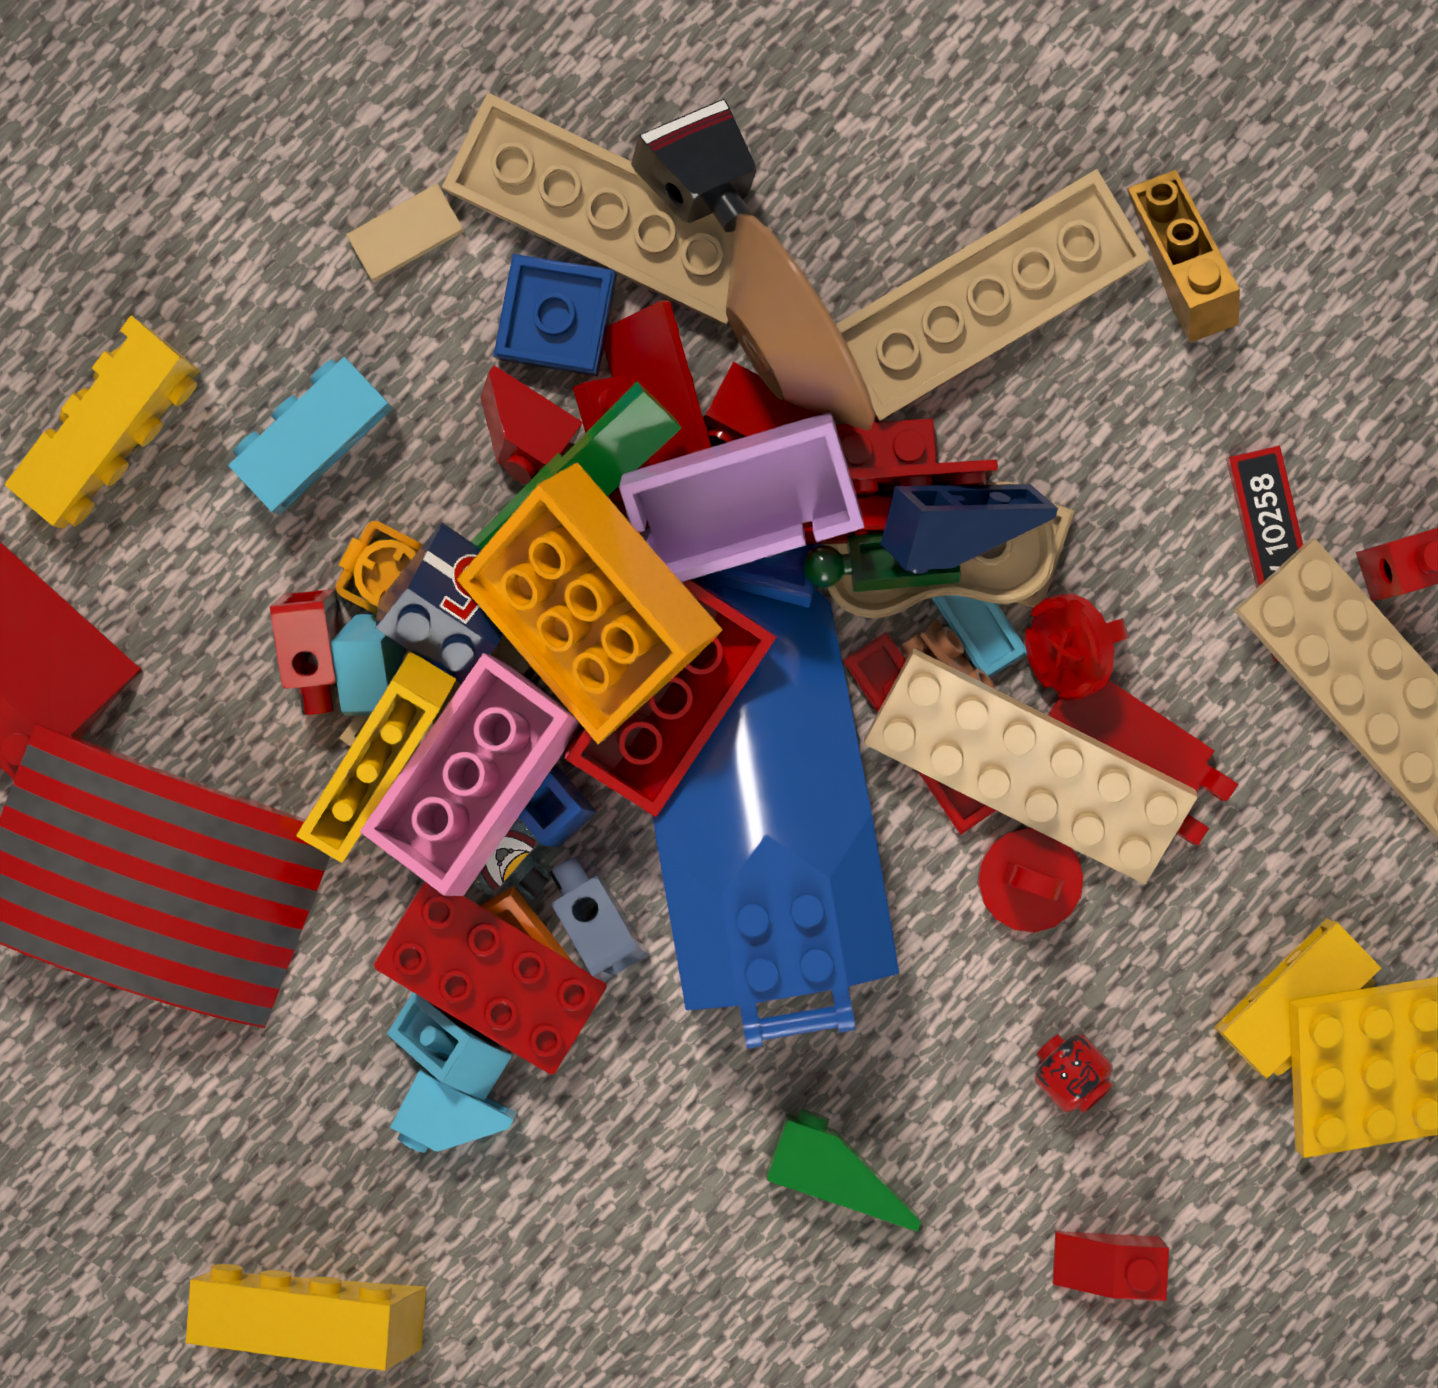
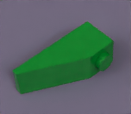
[766,1109,921,1232]

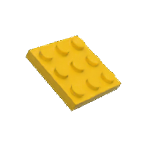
[1289,977,1438,1158]

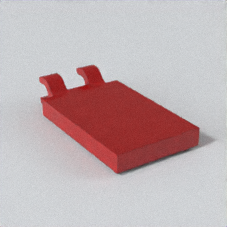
[1047,680,1239,846]

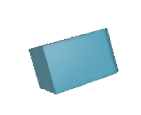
[330,614,405,716]

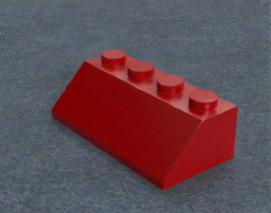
[564,579,776,817]

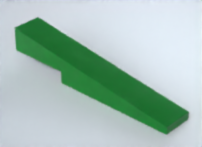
[471,381,682,549]

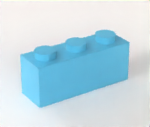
[228,356,393,515]

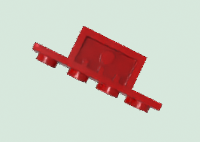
[573,300,711,470]
[836,418,998,498]
[373,881,607,1075]

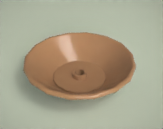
[726,214,875,431]

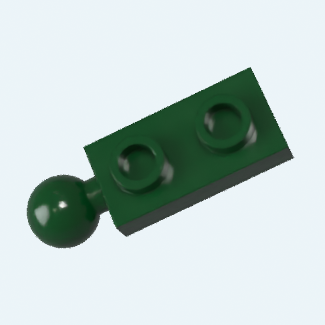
[803,533,961,592]

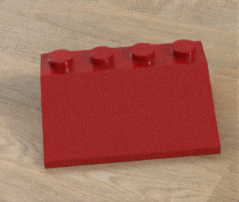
[0,541,142,780]

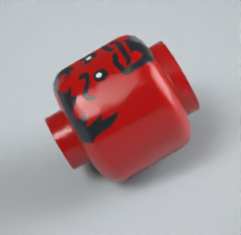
[1034,1034,1114,1114]

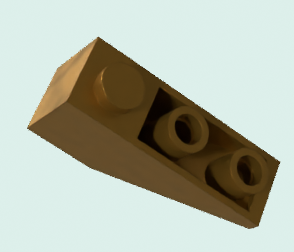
[1127,170,1240,343]

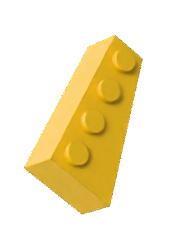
[4,316,200,529]
[185,1264,426,1371]

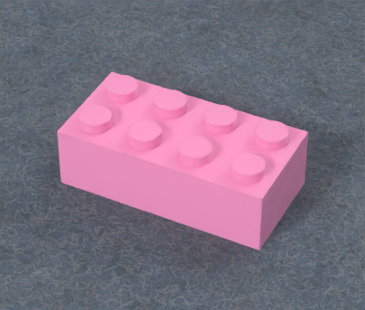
[360,653,582,896]

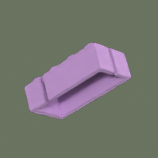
[619,412,864,582]

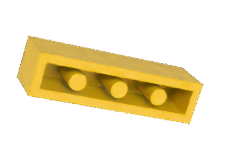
[296,651,456,863]

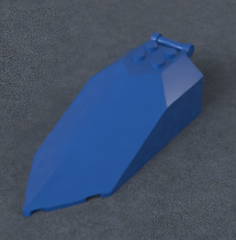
[652,575,900,1049]

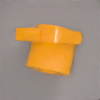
[335,520,423,614]

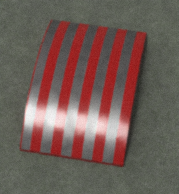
[0,723,330,1028]

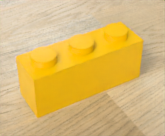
[1214,918,1382,1079]

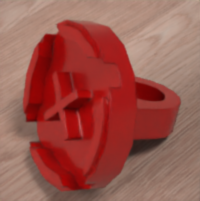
[1025,593,1130,700]
[977,827,1084,933]

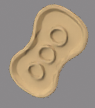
[824,481,1056,618]

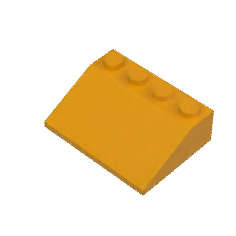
[457,463,722,744]

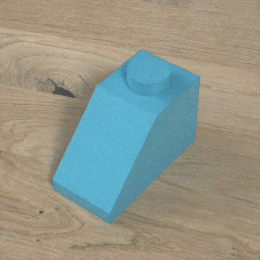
[387,992,512,1101]
[390,1067,517,1153]

